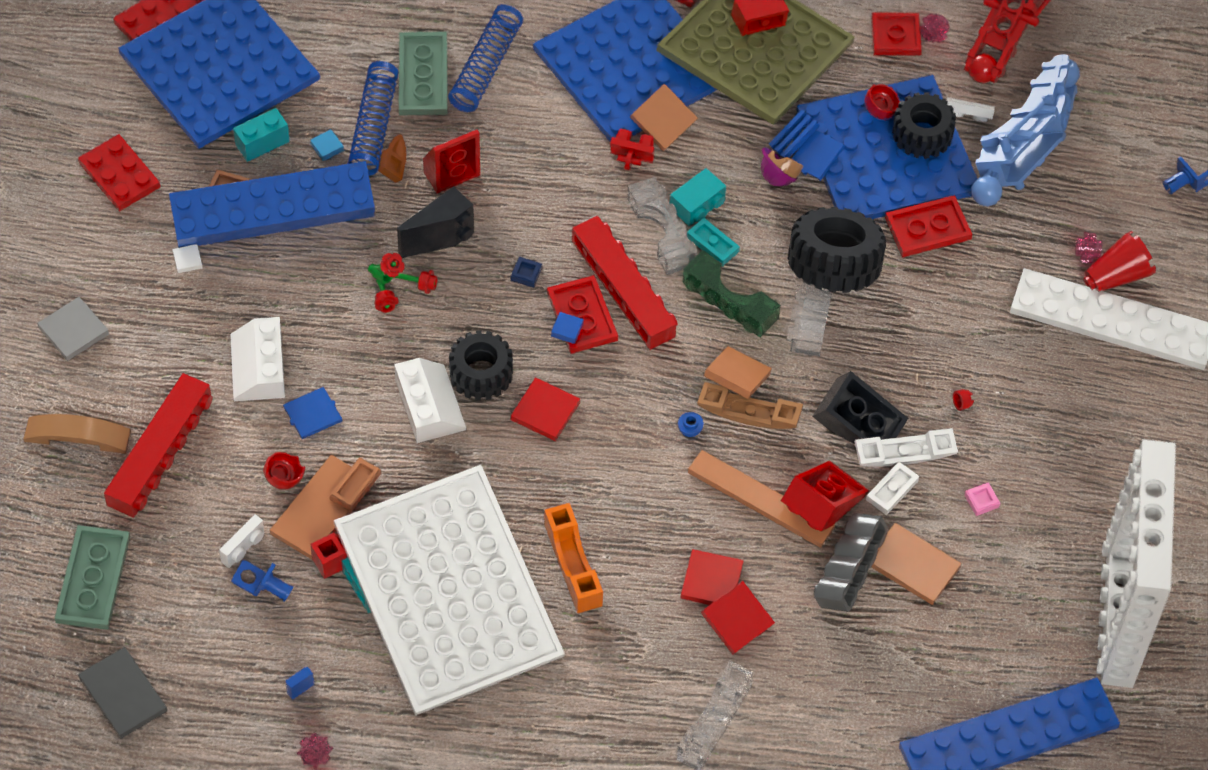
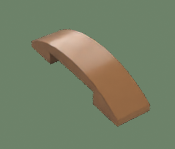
[697,382,803,429]
[23,414,131,454]

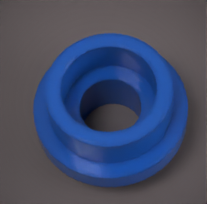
[678,412,704,437]

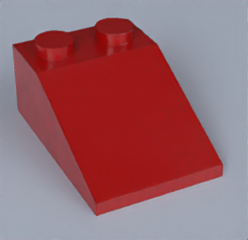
[423,129,480,194]
[781,460,870,531]

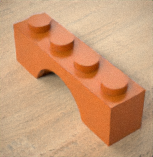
[544,503,603,614]

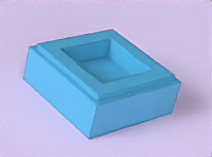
[310,129,344,161]

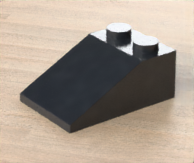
[397,186,474,258]
[812,371,909,444]

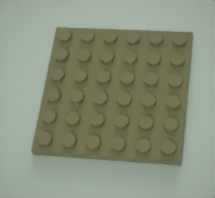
[656,0,855,125]

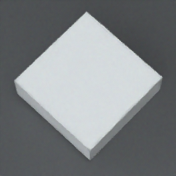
[173,244,203,273]

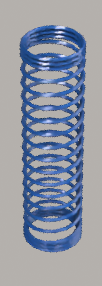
[448,4,523,112]
[348,61,399,176]

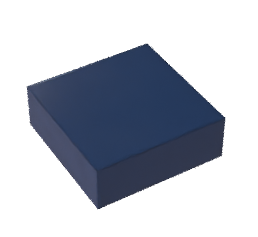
[511,257,542,288]

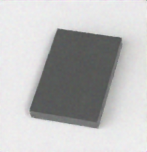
[78,647,168,739]

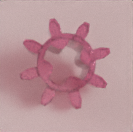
[920,13,950,43]
[1075,232,1102,264]
[297,732,333,769]

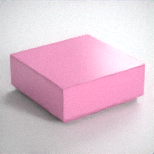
[964,482,1000,516]

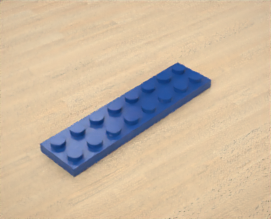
[899,677,1120,770]

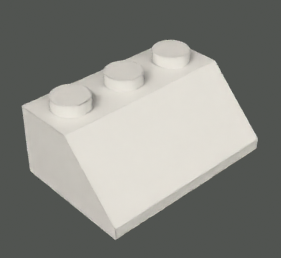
[230,317,285,402]
[394,358,466,443]

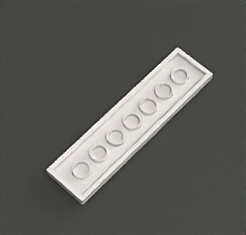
[1010,268,1208,370]

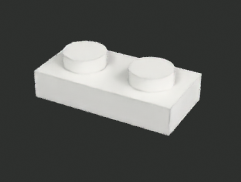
[947,97,995,122]
[866,462,919,515]
[219,515,265,568]

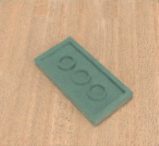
[399,32,447,115]
[54,525,131,630]

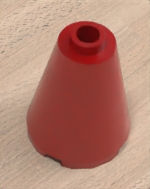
[1083,231,1156,292]

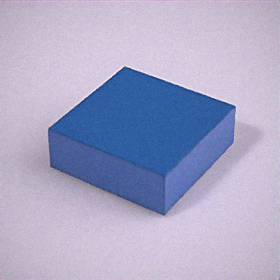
[551,312,584,344]
[285,667,314,700]

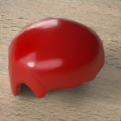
[864,84,901,120]
[263,452,305,490]

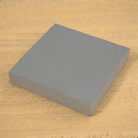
[37,297,109,361]

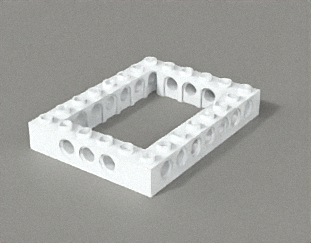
[1097,439,1176,688]

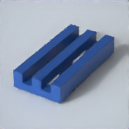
[769,110,820,158]

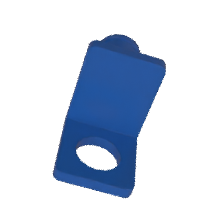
[1163,156,1208,195]
[231,560,293,602]

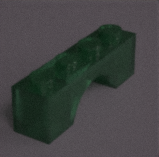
[682,250,781,338]

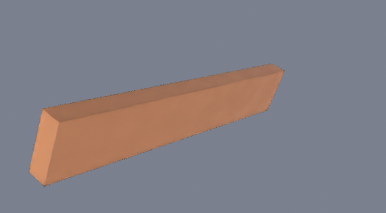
[688,450,835,548]

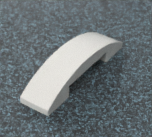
[854,428,958,467]

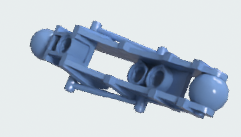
[971,54,1080,207]

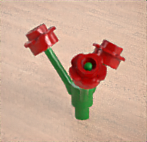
[368,253,438,313]

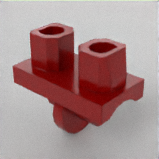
[610,129,655,171]

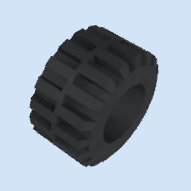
[892,92,956,159]
[449,330,513,401]

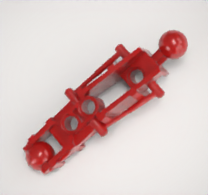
[964,0,1051,84]

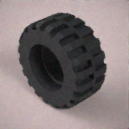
[788,207,886,293]

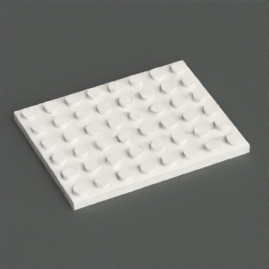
[334,465,565,716]

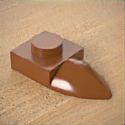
[378,134,407,183]

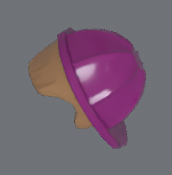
[761,147,804,186]

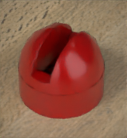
[953,389,974,411]

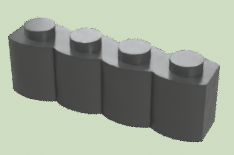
[814,513,888,612]

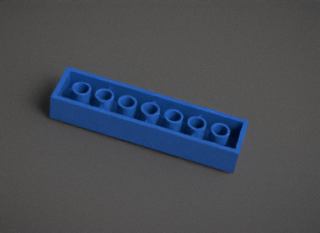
[169,161,375,248]

